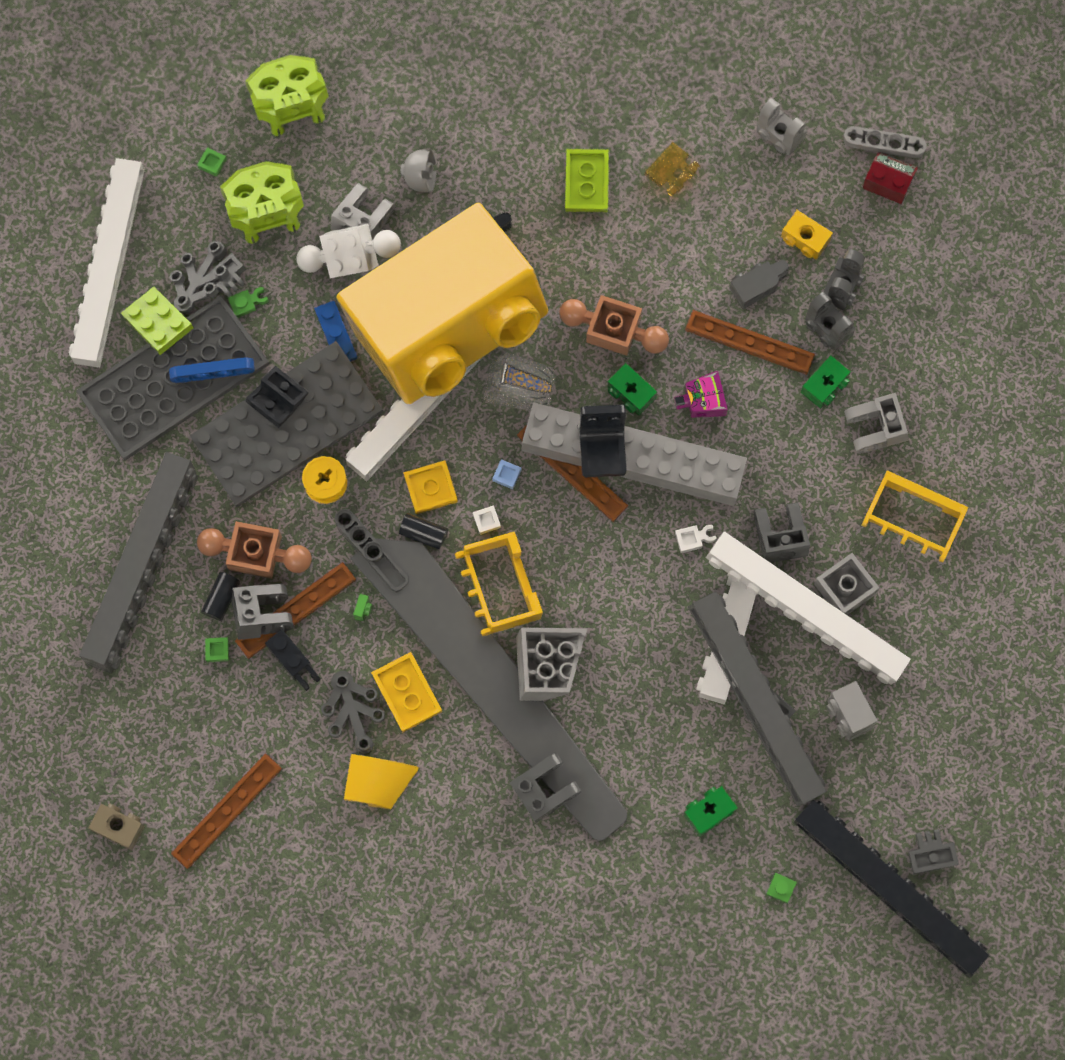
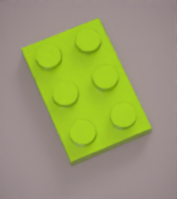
[565,149,609,212]
[121,287,194,355]

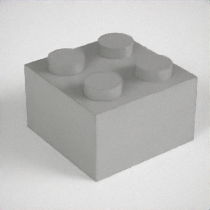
[814,553,879,615]
[826,681,877,741]

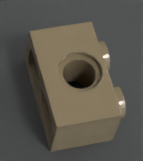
[88,803,145,851]

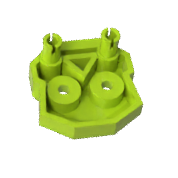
[245,55,329,136]
[220,161,304,244]

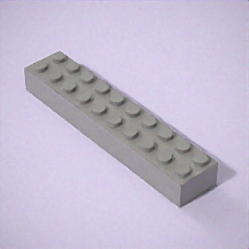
[521,402,747,506]

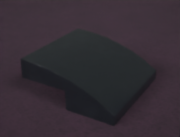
[246,366,308,428]

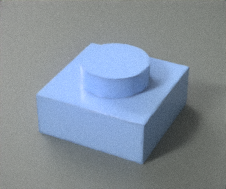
[492,459,522,489]

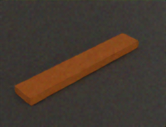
[685,310,815,375]
[517,425,628,522]
[235,562,356,659]
[171,753,282,869]

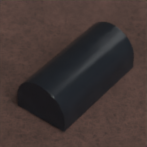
[399,513,449,550]
[201,572,240,622]

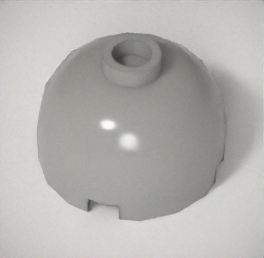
[401,150,437,192]

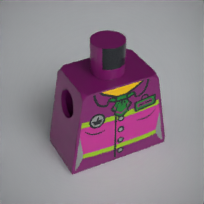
[674,371,728,418]

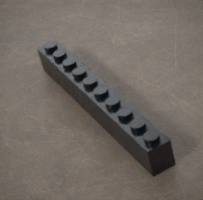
[793,799,990,978]

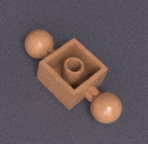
[559,295,669,356]
[197,522,312,579]

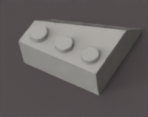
[516,628,587,701]

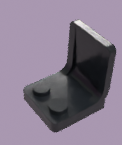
[579,405,627,477]

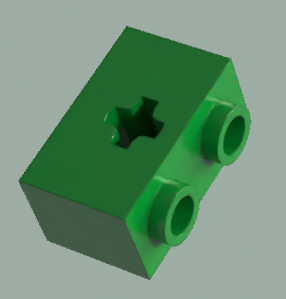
[800,355,851,409]
[607,363,657,416]
[684,786,738,837]

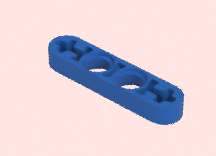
[169,357,255,383]

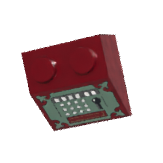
[862,152,918,205]

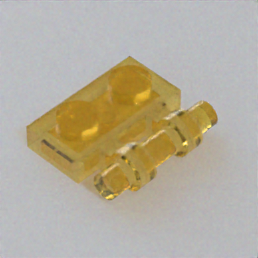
[645,142,700,196]

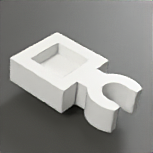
[675,525,717,553]

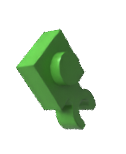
[227,287,269,318]

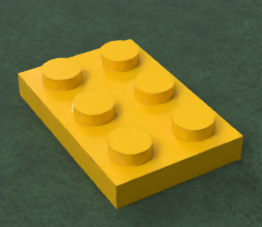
[371,652,442,733]

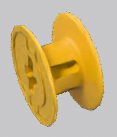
[302,456,348,504]

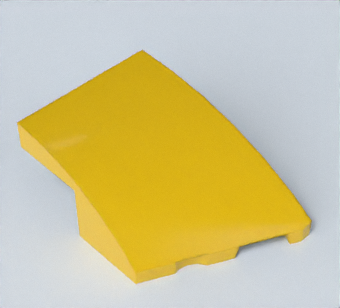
[344,754,418,809]

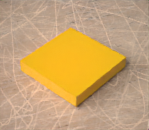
[403,460,458,514]

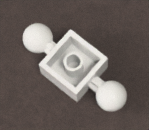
[296,224,401,278]

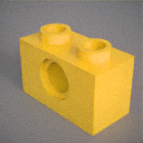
[781,210,833,260]

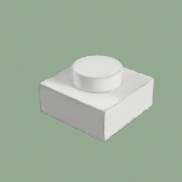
[473,505,501,535]

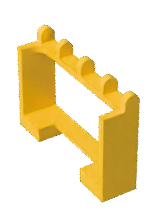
[861,471,968,563]
[455,531,543,636]

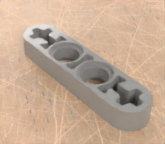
[843,126,926,158]

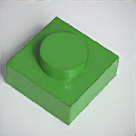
[197,148,227,177]
[353,594,372,622]
[205,637,229,662]
[766,873,797,904]

